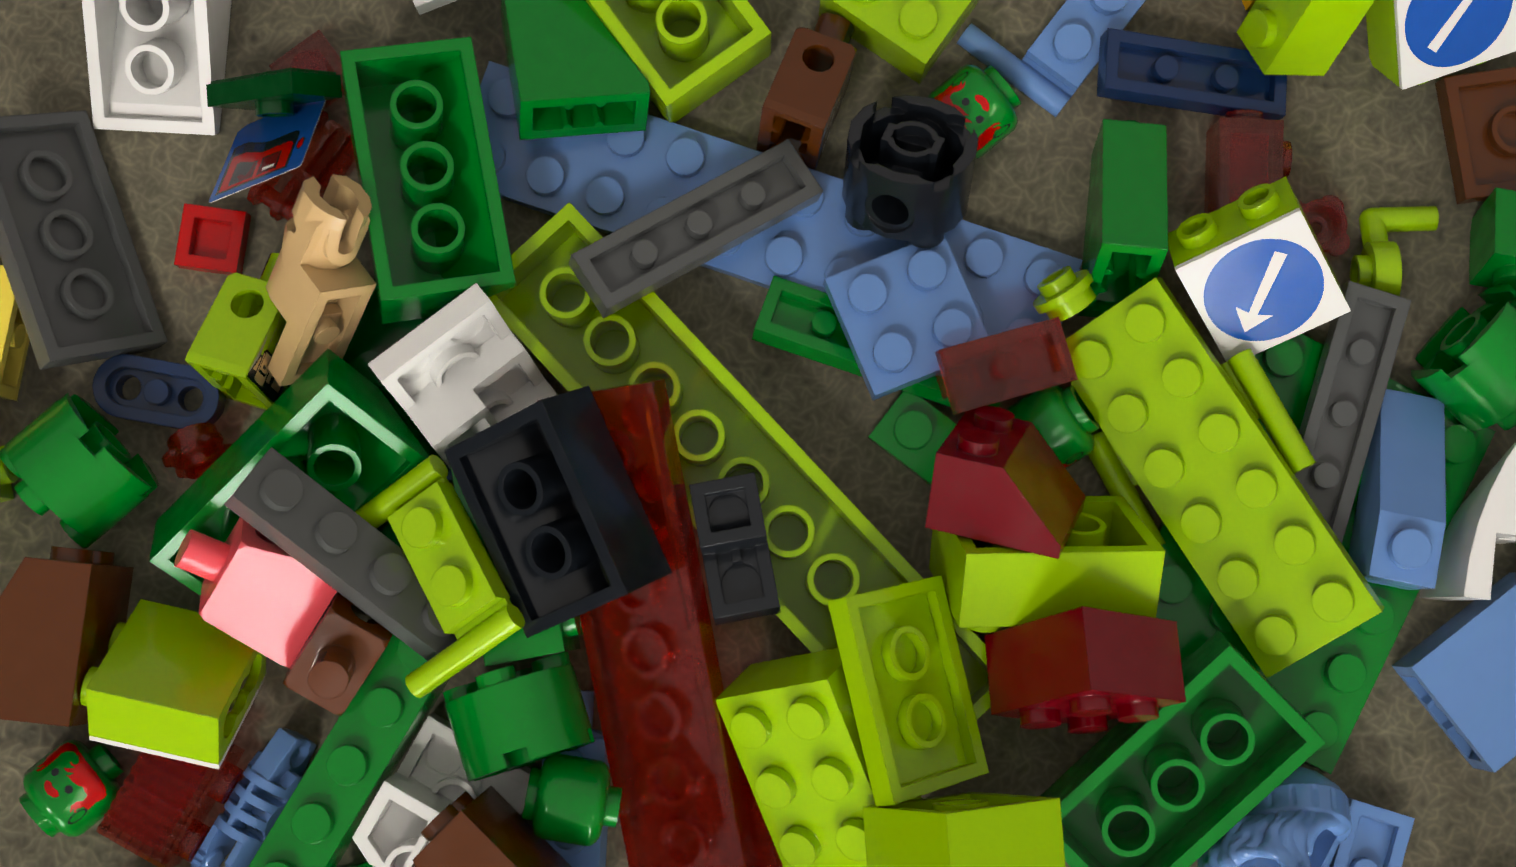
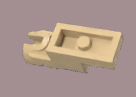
[266,174,376,387]

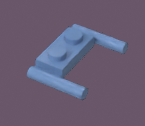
[957,0,1147,118]

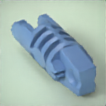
[190,728,316,867]

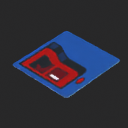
[209,100,326,203]

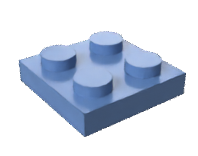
[823,235,994,400]

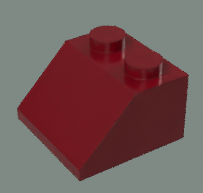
[925,406,1086,559]

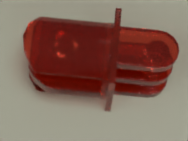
[247,109,355,221]

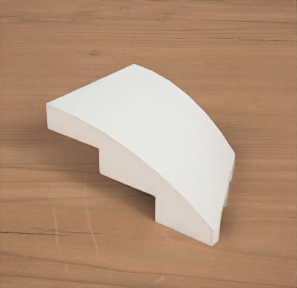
[368,283,558,469]
[1419,442,1516,601]
[352,713,531,867]

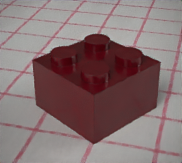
[985,606,1186,734]

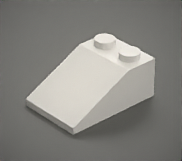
[82,0,232,135]

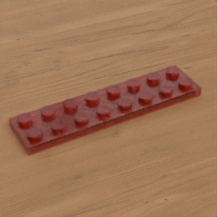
[537,379,758,867]

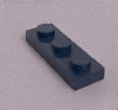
[1096,28,1287,124]

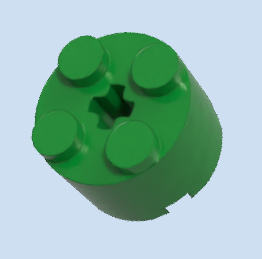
[1411,283,1516,431]
[0,393,159,549]
[443,652,595,782]

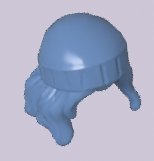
[1197,767,1352,867]

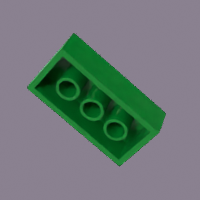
[1040,630,1326,867]

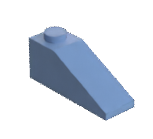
[1348,389,1446,590]

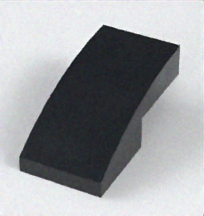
[689,473,781,625]

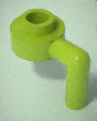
[1350,206,1439,296]

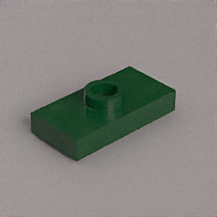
[206,67,342,117]

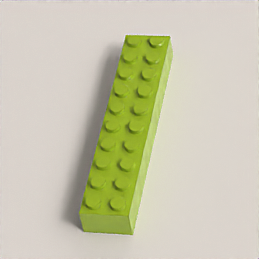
[489,202,991,720]

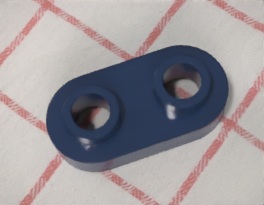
[92,354,226,431]

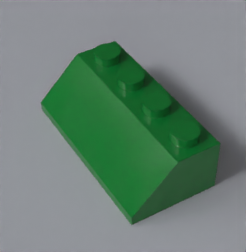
[340,37,516,324]
[149,349,429,596]

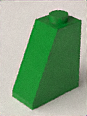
[501,0,650,140]
[1077,119,1168,318]

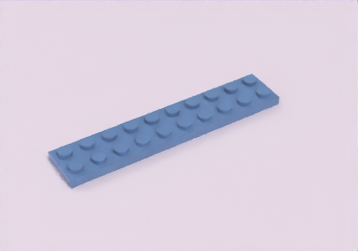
[480,61,1082,381]

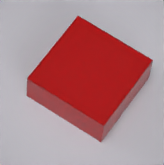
[174,203,251,275]

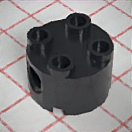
[842,95,979,248]

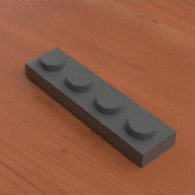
[569,139,823,319]
[1295,281,1412,544]
[224,447,457,661]

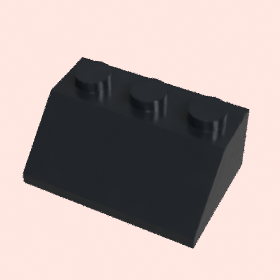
[444,386,672,638]

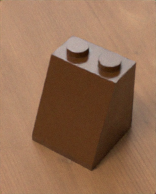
[0,546,134,727]
[413,786,571,867]

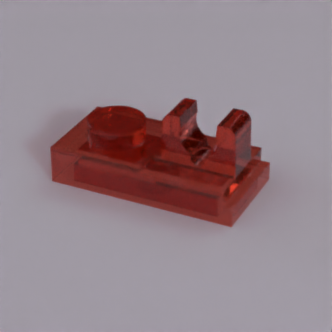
[935,317,1078,415]

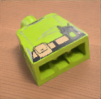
[185,253,292,410]

